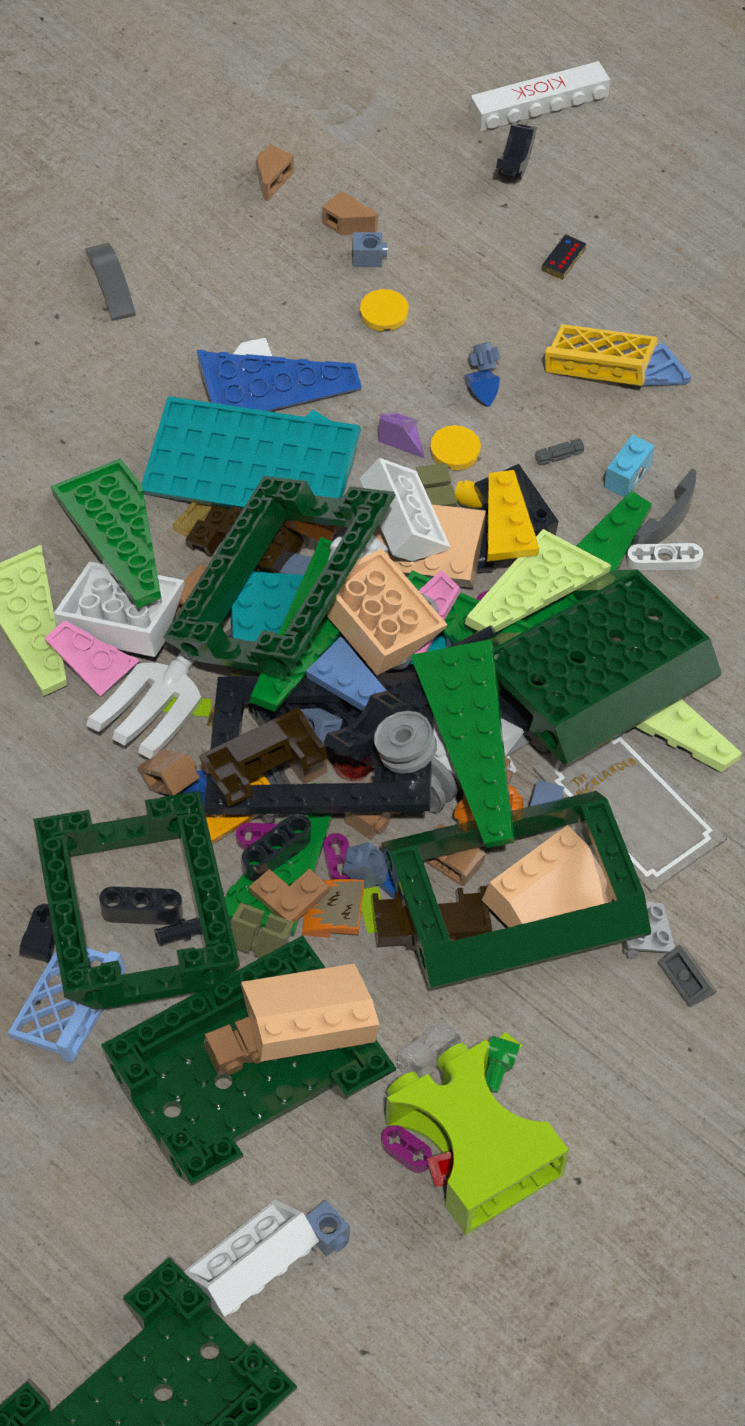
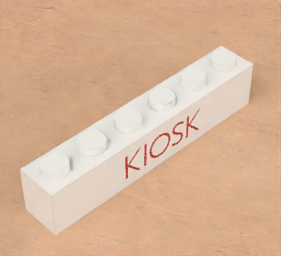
[470,61,610,131]

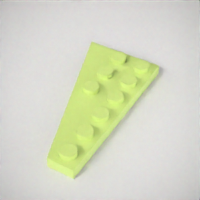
[465,529,611,632]
[0,545,67,696]
[635,699,742,772]

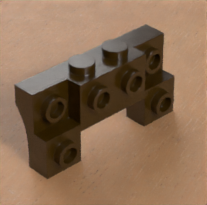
[185,505,304,573]
[199,707,328,807]
[372,886,492,951]

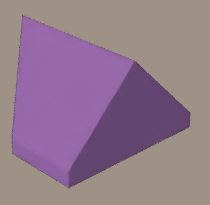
[379,412,425,458]

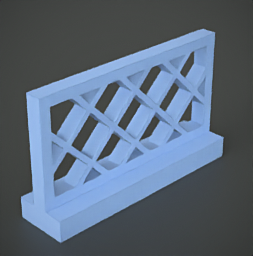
[8,947,126,1063]

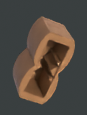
[423,824,485,886]

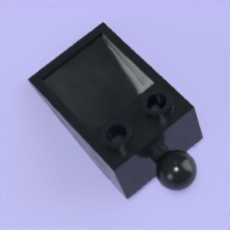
[474,464,559,536]

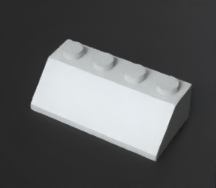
[360,458,450,561]
[183,1199,319,1317]

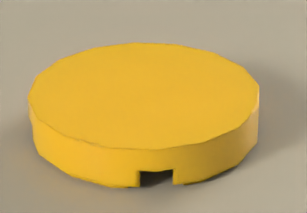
[360,289,409,331]
[430,425,481,470]

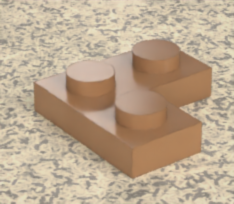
[249,869,330,923]

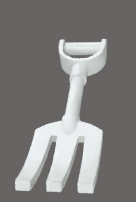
[86,571,254,759]

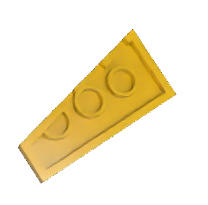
[487,470,540,561]

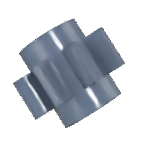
[469,342,501,371]

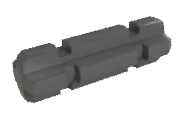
[535,438,584,465]

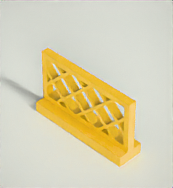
[545,324,657,386]

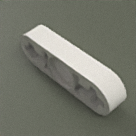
[627,543,703,571]

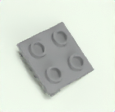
[623,902,675,959]

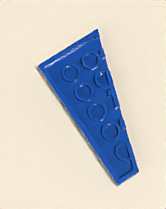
[196,350,362,411]

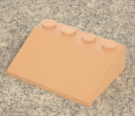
[373,504,486,588]
[326,548,447,675]
[482,825,608,927]
[241,963,379,1062]

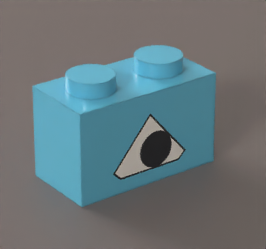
[604,435,655,497]

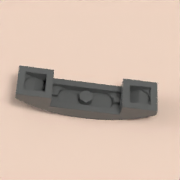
[85,243,136,321]
[634,468,696,545]

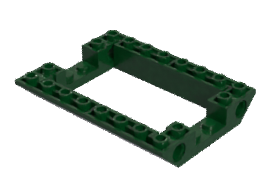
[163,476,396,676]
[381,790,651,990]
[33,791,240,1010]

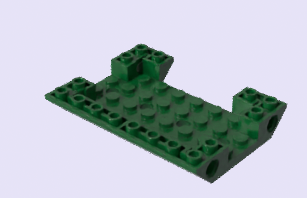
[486,569,722,767]
[101,935,396,1186]
[0,1258,297,1426]

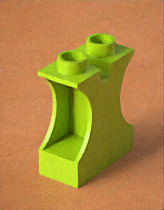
[385,1039,569,1236]

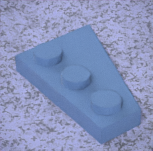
[306,637,386,711]

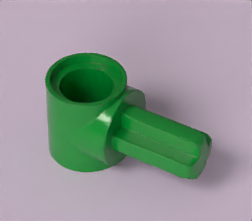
[485,1035,520,1093]

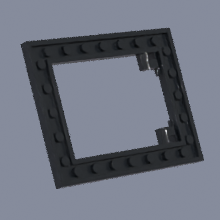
[204,672,434,815]

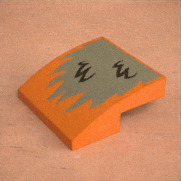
[302,879,364,938]

